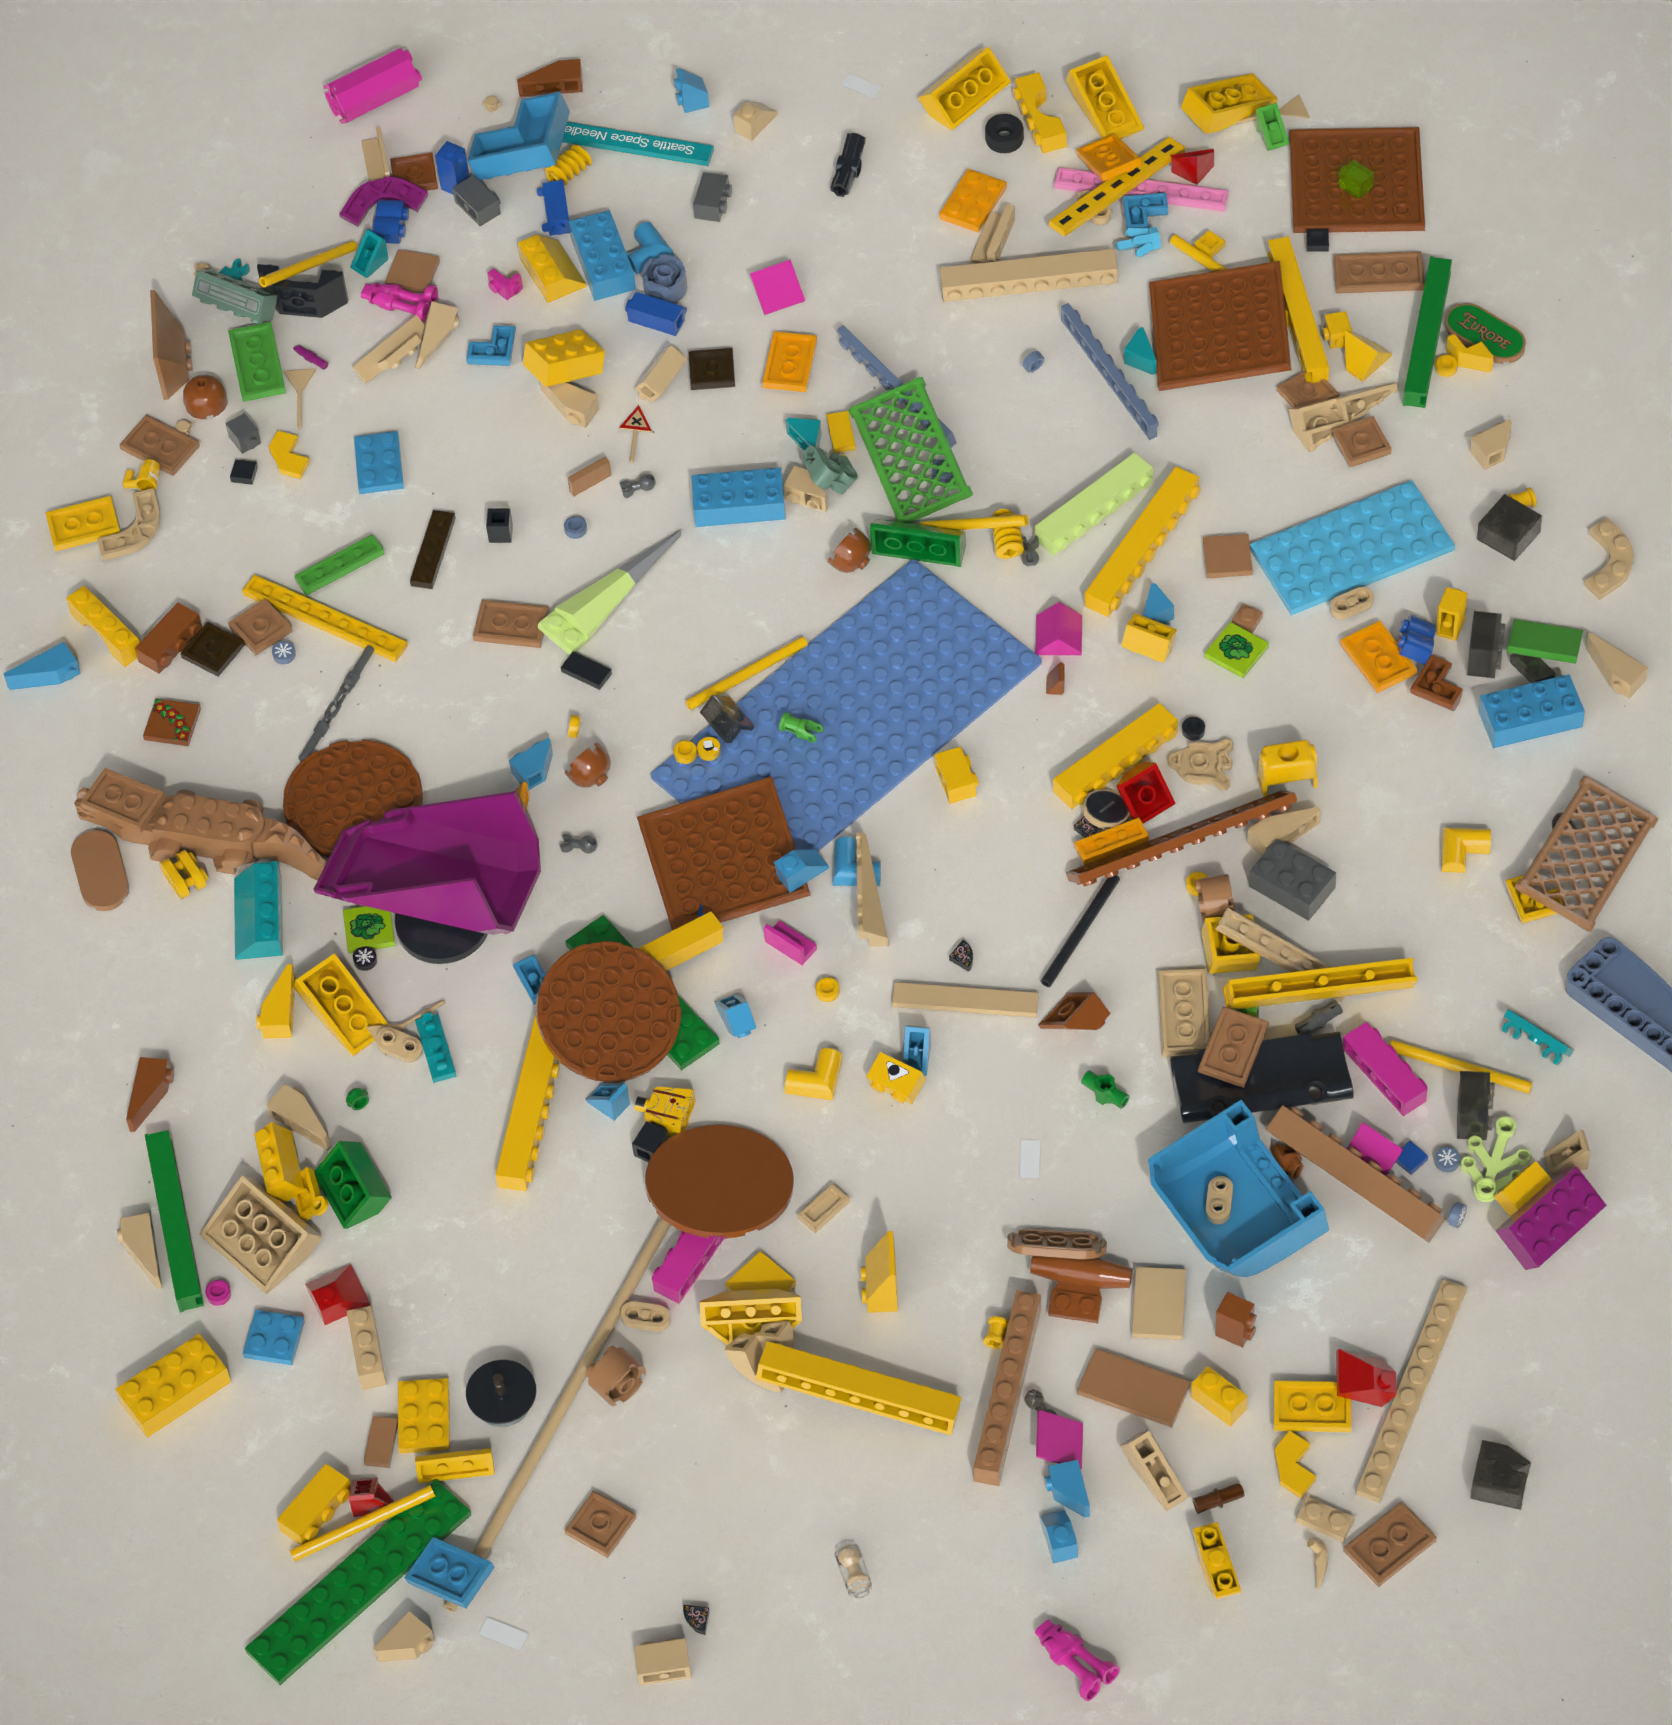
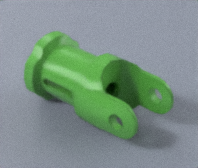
[779,712,824,743]

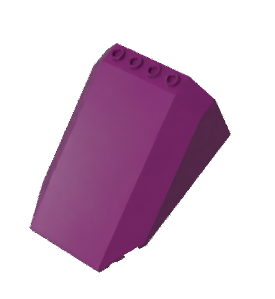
[313,791,541,935]

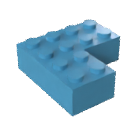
[467,92,570,180]

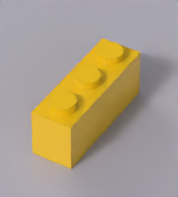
[254,1122,304,1203]
[277,1464,351,1545]

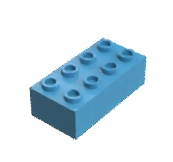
[568,210,636,301]
[691,467,786,527]
[1478,674,1585,748]

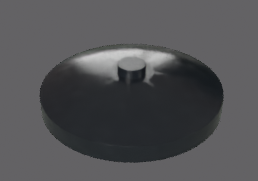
[395,913,488,964]

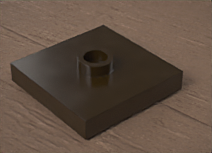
[689,348,735,390]
[180,622,245,677]

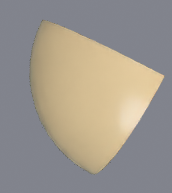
[724,1321,794,1393]

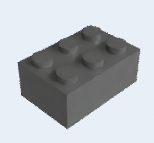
[1249,838,1336,921]

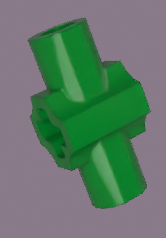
[1081,1070,1130,1109]

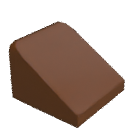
[1046,662,1065,695]

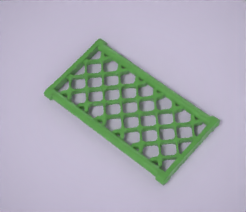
[848,377,973,523]

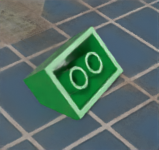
[314,1141,392,1229]

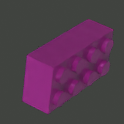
[1495,1166,1607,1270]

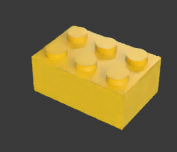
[523,329,605,387]

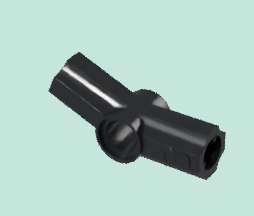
[831,133,866,197]

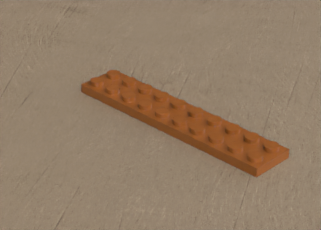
[1066,790,1298,886]

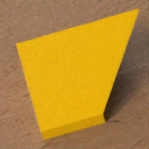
[1344,329,1392,382]

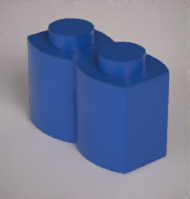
[372,199,409,244]
[1396,614,1436,665]

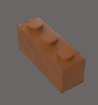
[134,603,202,674]

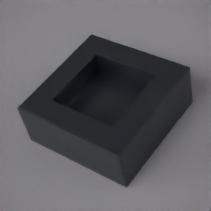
[1306,229,1329,252]
[230,459,258,485]

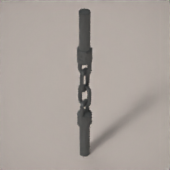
[298,646,375,762]

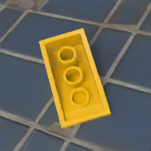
[1066,55,1145,139]
[1181,73,1278,134]
[294,953,389,1056]

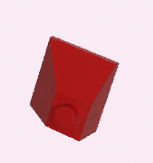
[1116,761,1176,824]
[305,1264,370,1325]
[1336,1349,1397,1407]

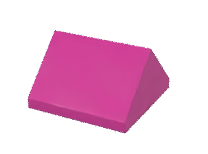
[1035,602,1082,655]

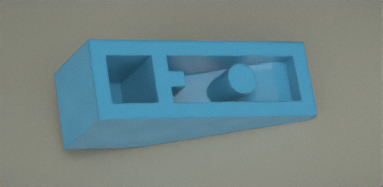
[3,642,81,690]

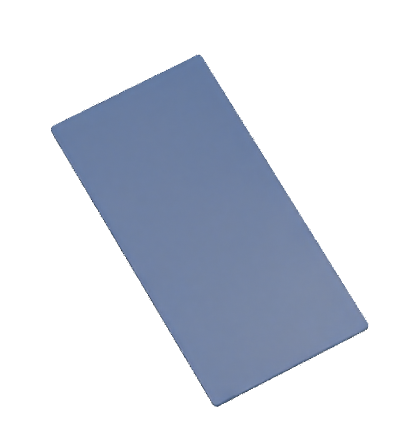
[651,560,1042,852]

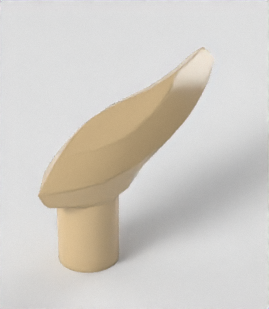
[1307,1538,1328,1588]

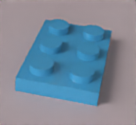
[354,431,404,494]
[404,1537,495,1609]

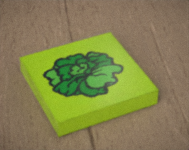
[1205,622,1269,678]
[343,906,395,954]

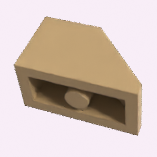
[733,102,778,141]
[373,1612,435,1662]

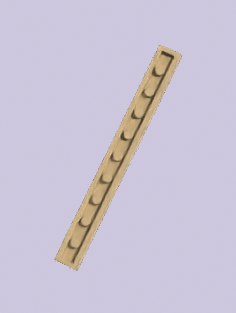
[1356,1279,1467,1503]

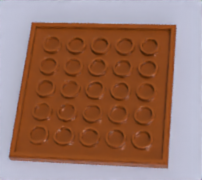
[1289,127,1425,233]
[1149,261,1292,391]
[637,776,811,931]

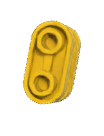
[159,850,208,899]

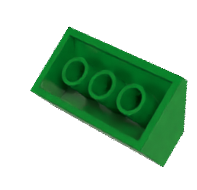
[870,519,966,567]

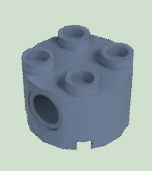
[642,254,688,304]

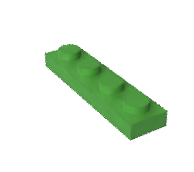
[294,534,385,596]

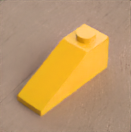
[256,964,296,1039]

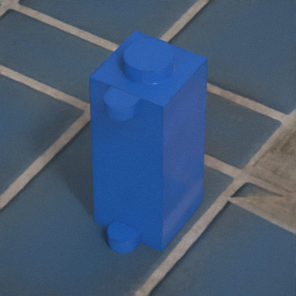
[435,141,470,195]
[537,180,570,236]
[625,292,687,336]

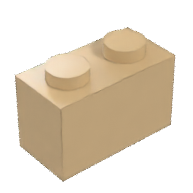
[634,1638,691,1686]

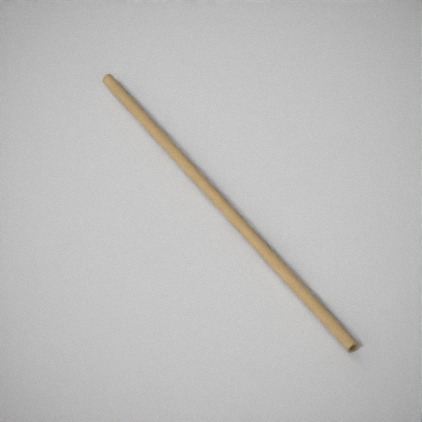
[444,1218,671,1612]

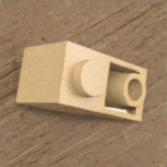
[1470,419,1512,470]
[783,466,828,512]

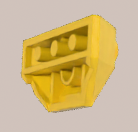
[700,1289,802,1345]

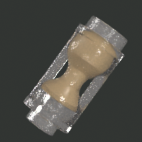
[834,1539,873,1598]

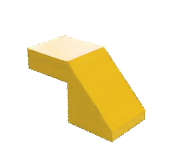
[1446,334,1494,372]

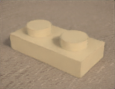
[1296,1497,1354,1543]

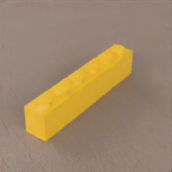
[1053,703,1178,809]

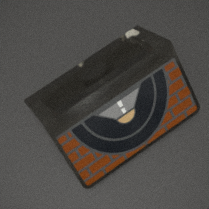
[700,695,755,743]

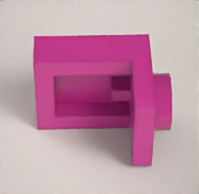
[487,268,523,301]

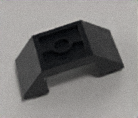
[257,264,349,318]

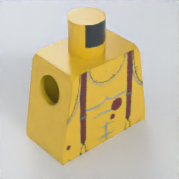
[634,1086,696,1137]

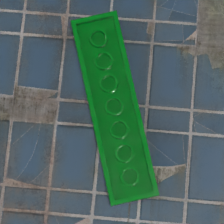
[565,915,720,1071]

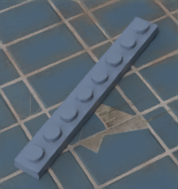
[1061,303,1159,440]
[837,325,957,448]

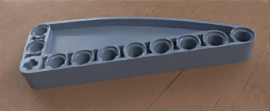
[1565,937,1672,1072]

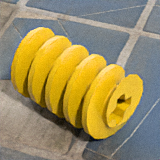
[545,145,592,185]
[991,509,1024,559]

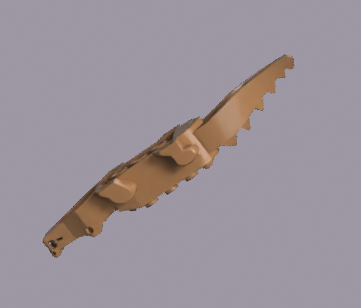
[74,787,327,881]

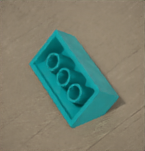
[234,861,283,960]

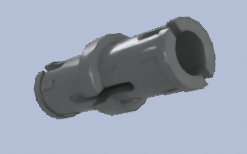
[1295,1000,1343,1035]

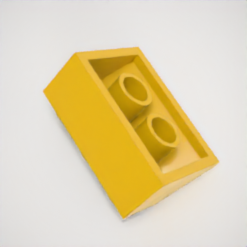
[517,235,587,303]

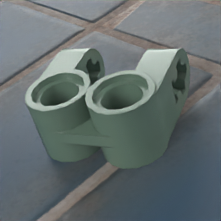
[803,446,858,494]

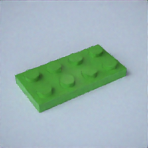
[228,322,286,402]

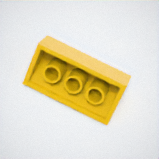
[917,47,1011,130]

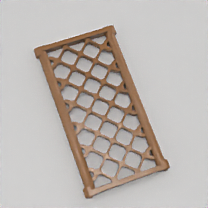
[1515,776,1658,932]

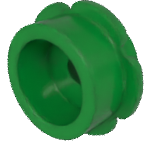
[346,1088,369,1110]

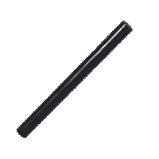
[1040,875,1120,987]

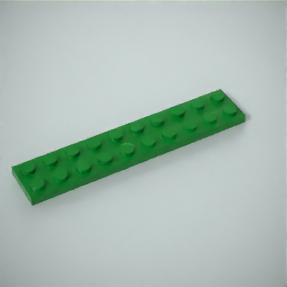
[245,1479,471,1685]

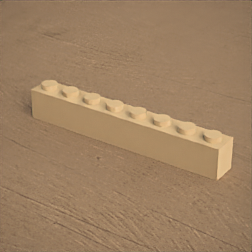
[940,249,1117,302]

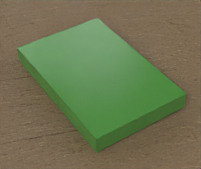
[1507,619,1583,664]

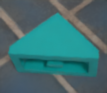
[350,229,389,278]
[1124,327,1156,375]
[786,417,822,451]

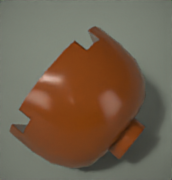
[183,375,228,419]
[827,527,871,573]
[564,742,611,788]

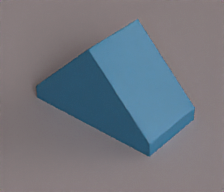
[1143,583,1174,624]
[903,1025,931,1076]
[585,1083,630,1121]

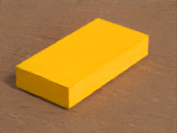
[826,411,856,453]

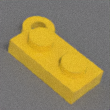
[294,1167,328,1221]

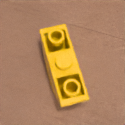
[1193,1522,1241,1599]

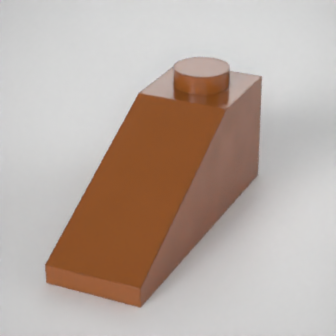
[517,59,583,97]
[126,1057,174,1132]

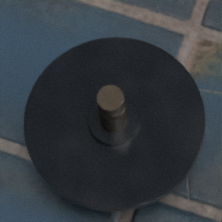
[466,1360,537,1427]

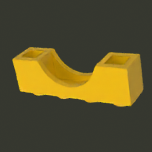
[1012,72,1067,154]
[66,585,139,667]

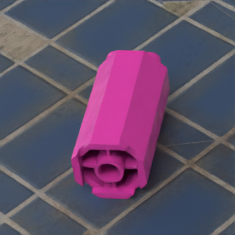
[323,48,422,124]

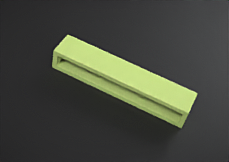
[1035,452,1153,556]

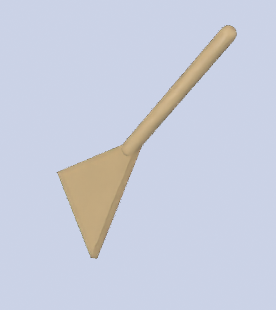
[1236,94,1310,125]
[283,369,316,429]
[366,1000,445,1056]

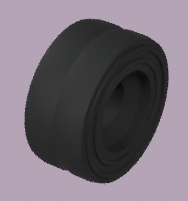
[985,114,1024,153]

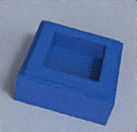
[1396,1141,1428,1175]

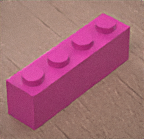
[1343,1022,1428,1116]
[651,1231,725,1304]

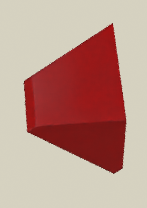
[1171,148,1214,185]
[349,1478,394,1517]

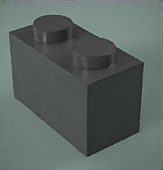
[693,172,732,222]
[453,175,501,226]

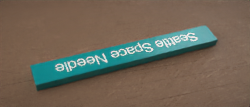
[562,122,714,166]

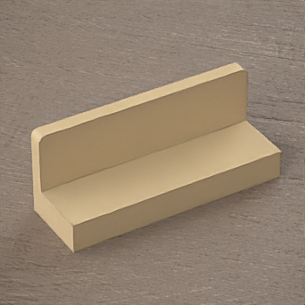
[361,127,390,182]
[971,204,1015,264]

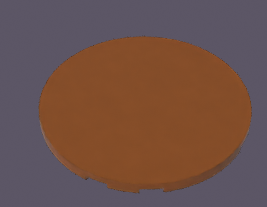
[283,740,423,857]
[536,941,681,1082]
[645,1125,794,1239]

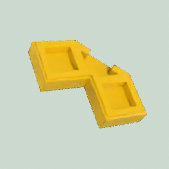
[268,430,310,479]
[1274,1430,1317,1499]

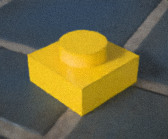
[1195,230,1226,258]

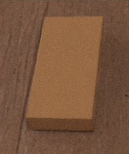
[568,457,612,496]
[364,1416,398,1468]

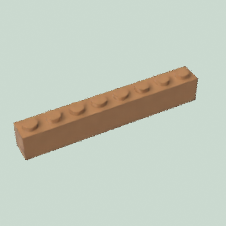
[1266,1105,1446,1243]
[973,1290,1041,1486]

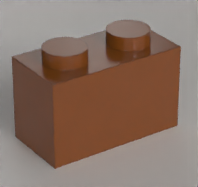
[1215,1292,1257,1348]

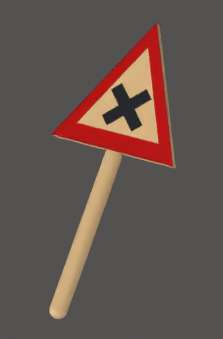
[619,405,652,463]

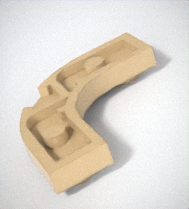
[97,488,161,561]
[1584,518,1634,600]

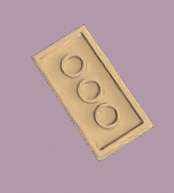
[1158,968,1211,1057]

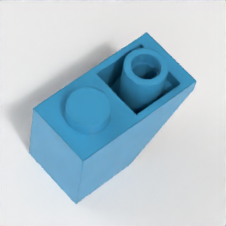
[674,68,709,113]
[509,738,553,790]

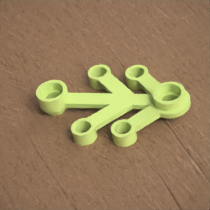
[1461,1117,1531,1202]

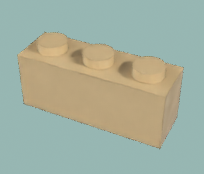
[347,1306,387,1390]

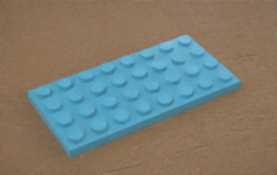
[1250,480,1455,615]

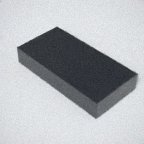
[561,651,612,690]

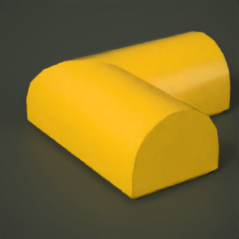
[1442,827,1491,873]
[1505,875,1563,924]
[785,1048,843,1101]

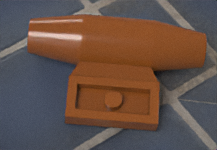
[1030,1256,1133,1324]

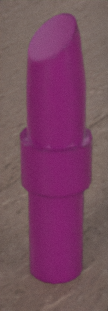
[293,345,328,370]

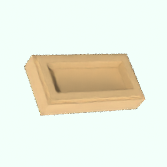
[797,1183,850,1233]

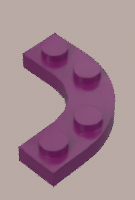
[339,177,428,227]

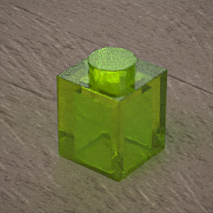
[1339,160,1374,199]

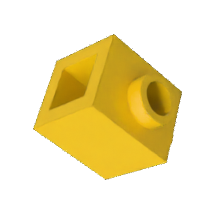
[1322,311,1352,349]

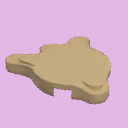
[1168,739,1234,790]

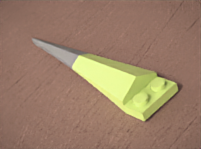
[538,530,681,655]

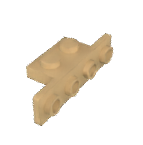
[353,315,425,383]

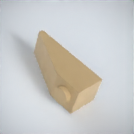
[415,301,459,369]
[539,381,599,428]
[1586,632,1648,699]
[1247,807,1321,857]
[267,1084,331,1151]
[117,1213,162,1289]
[1119,1431,1188,1511]

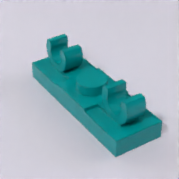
[1502,1009,1574,1065]
[415,1012,457,1083]

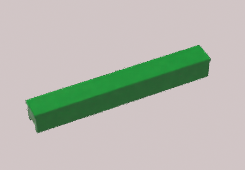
[1403,256,1452,408]
[144,1130,204,1313]

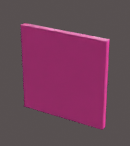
[750,260,805,315]
[1346,1122,1404,1177]
[1036,1410,1083,1469]

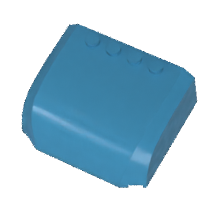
[1148,1100,1329,1277]

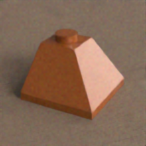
[1038,992,1111,1030]

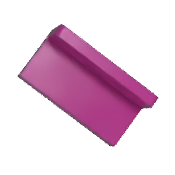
[763,921,817,965]

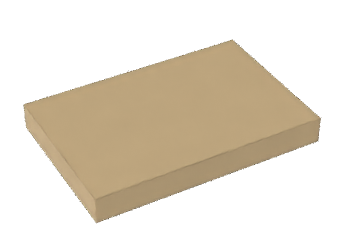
[1132,1267,1186,1340]

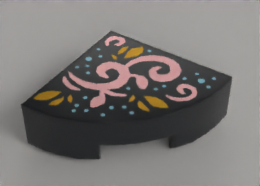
[1074,816,1097,838]
[949,940,973,972]
[683,1605,710,1635]

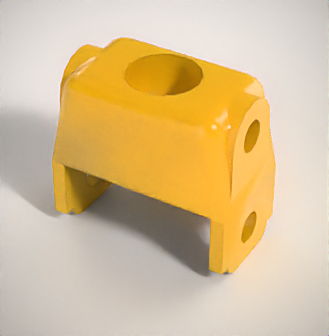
[1257,740,1318,797]

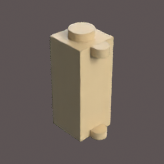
[635,345,687,403]

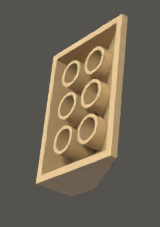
[199,1175,322,1294]

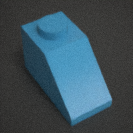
[774,849,829,893]
[715,993,756,1038]
[1044,1460,1090,1517]
[1040,1510,1078,1563]

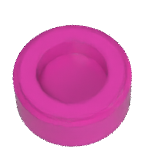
[205,1280,231,1306]

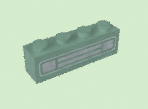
[192,269,278,324]

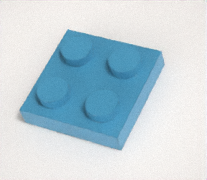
[243,1310,305,1365]

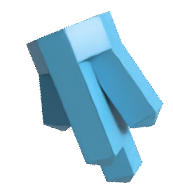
[1115,227,1161,258]

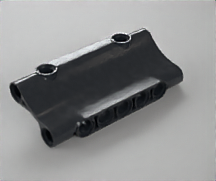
[1170,1032,1354,1124]

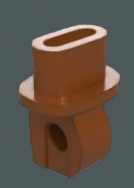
[1272,1144,1304,1179]

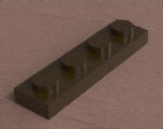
[410,510,456,589]

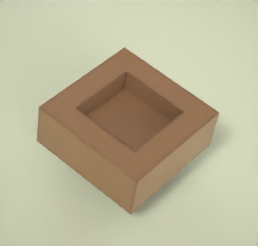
[1232,604,1263,634]

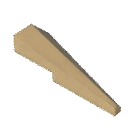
[1289,383,1398,452]
[856,833,889,947]

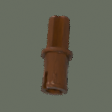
[1192,1484,1245,1514]

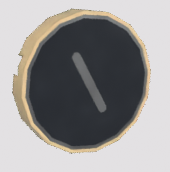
[1083,789,1129,829]

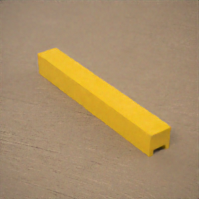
[1267,236,1329,383]
[638,911,724,971]
[1223,958,1418,1010]

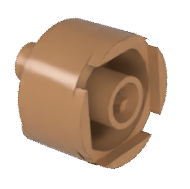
[1195,874,1235,924]
[586,1345,646,1406]

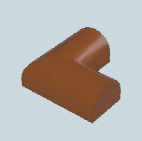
[1410,655,1463,711]

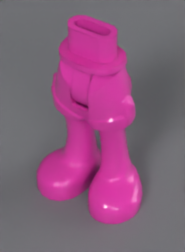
[361,282,438,322]
[1035,1619,1120,1701]

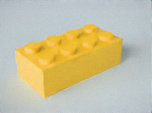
[115,1333,231,1438]

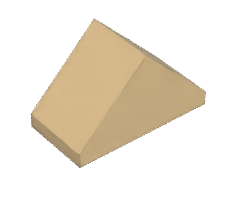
[1544,1130,1590,1175]

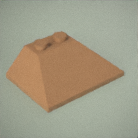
[150,290,193,400]

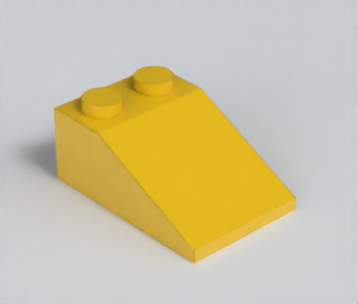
[861,1231,898,1313]

